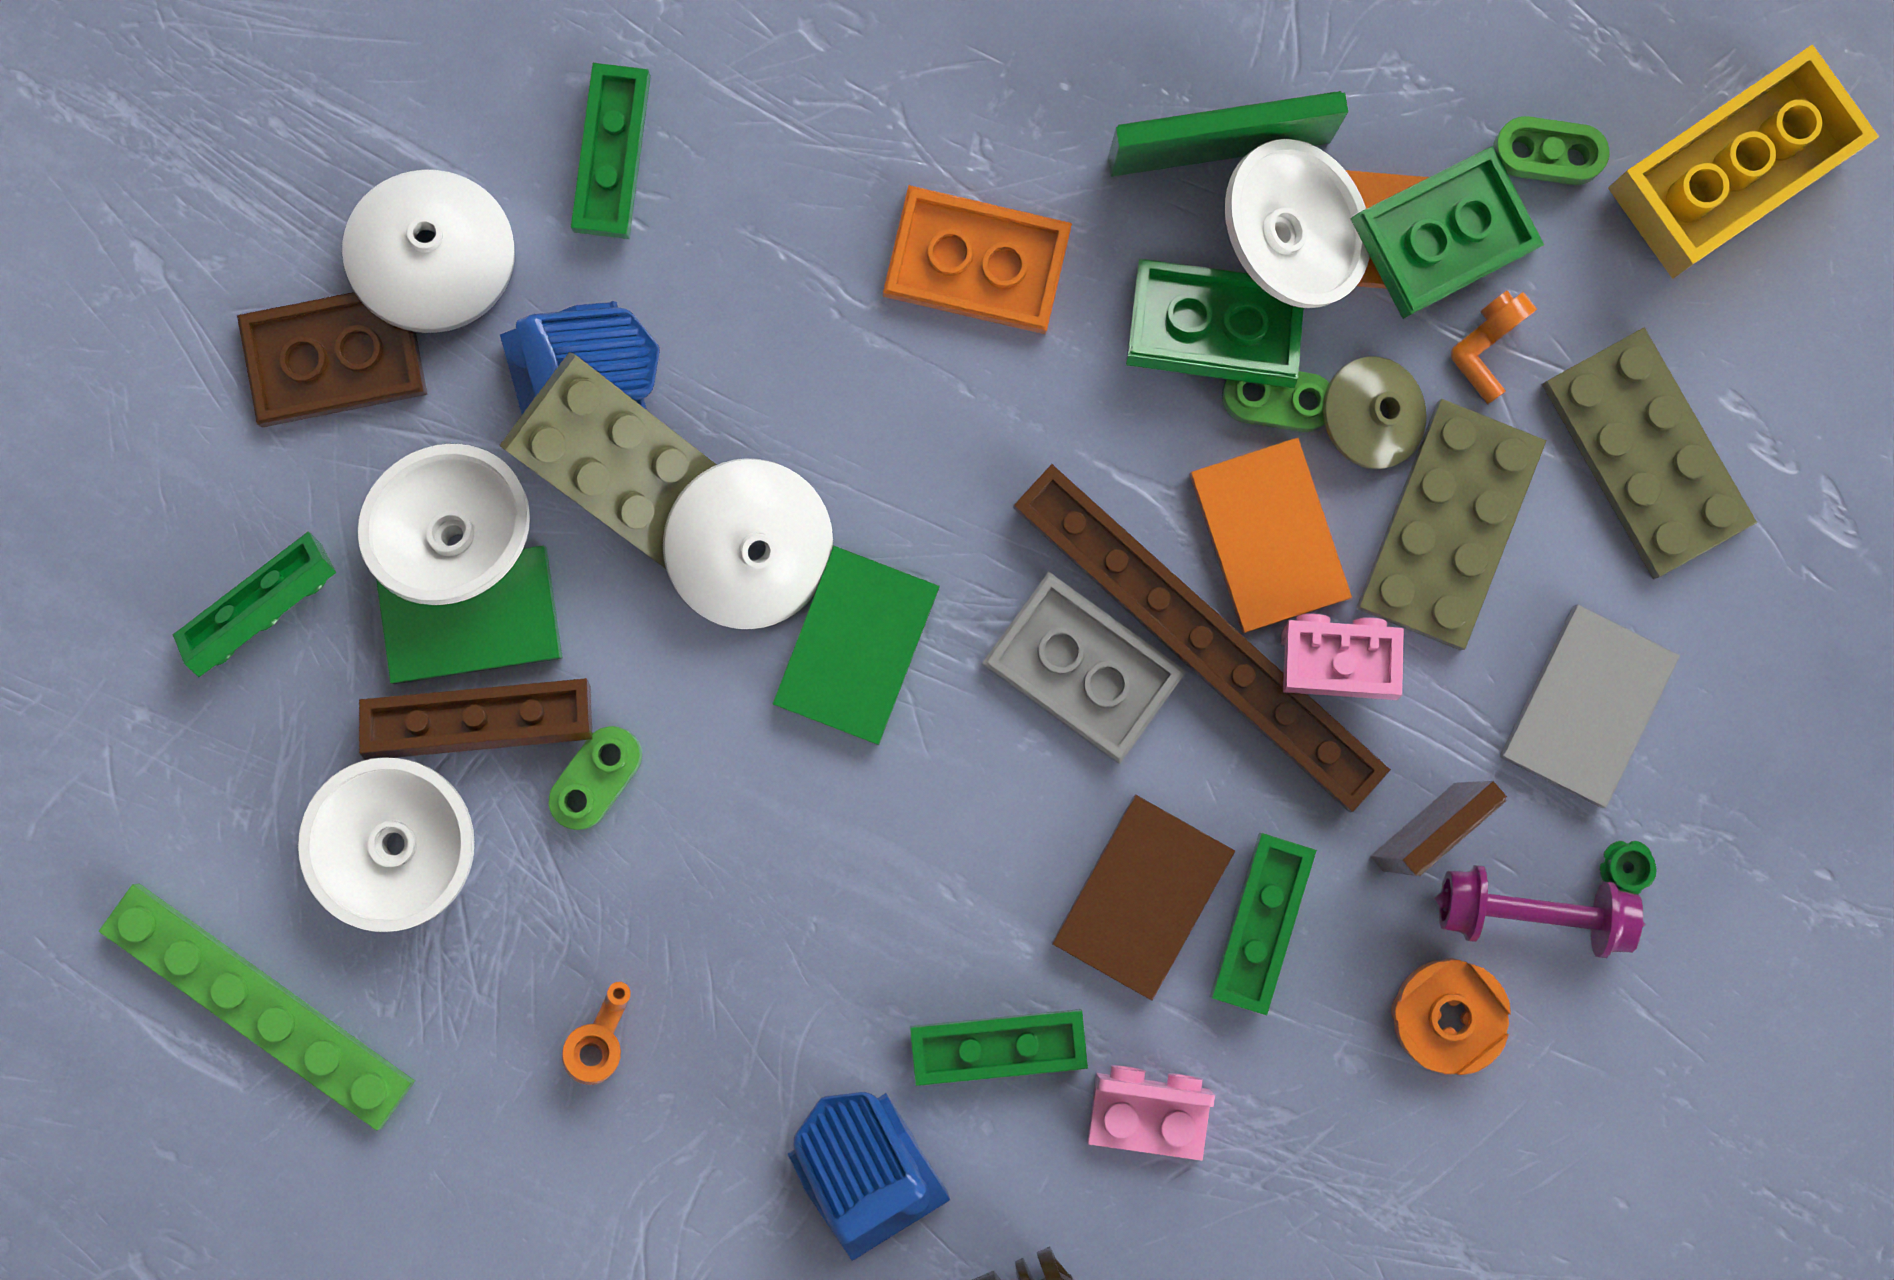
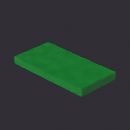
[1108,91,1348,177]

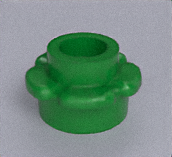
[1599,841,1657,894]

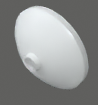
[1225,139,1370,308]
[342,170,515,333]
[358,444,530,605]
[663,459,833,629]
[298,758,475,932]

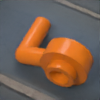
[1451,290,1537,405]
[562,982,631,1085]

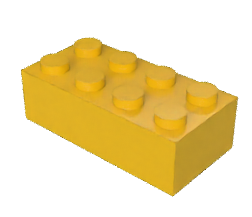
[1608,44,1879,279]

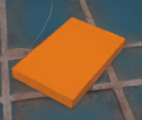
[883,185,1072,335]
[1189,437,1352,634]

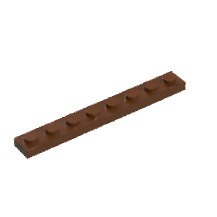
[1013,464,1391,812]

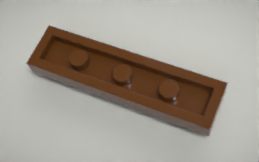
[359,678,593,760]

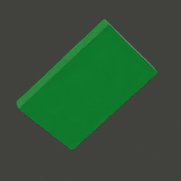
[1350,146,1544,319]
[1126,258,1304,388]
[376,545,563,684]
[773,546,940,745]

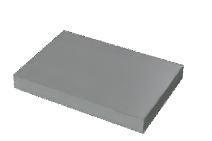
[982,572,1187,764]
[1499,605,1680,808]

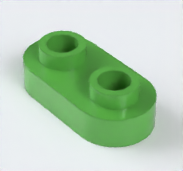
[1493,116,1610,185]
[1222,371,1329,432]
[549,726,642,830]

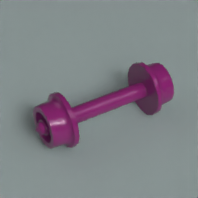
[1434,865,1646,958]

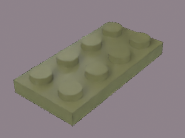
[1541,327,1757,579]
[499,352,717,569]
[1356,399,1547,651]

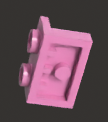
[1281,614,1404,700]
[1087,1065,1215,1161]

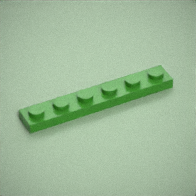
[98,883,415,1131]

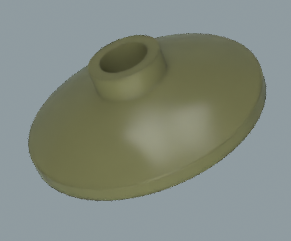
[1323,356,1427,469]

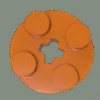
[1391,958,1511,1075]

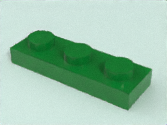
[571,63,651,239]
[172,531,336,677]
[1209,833,1317,1016]
[910,1009,1088,1086]

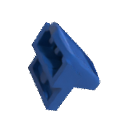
[500,301,660,414]
[788,1092,950,1261]

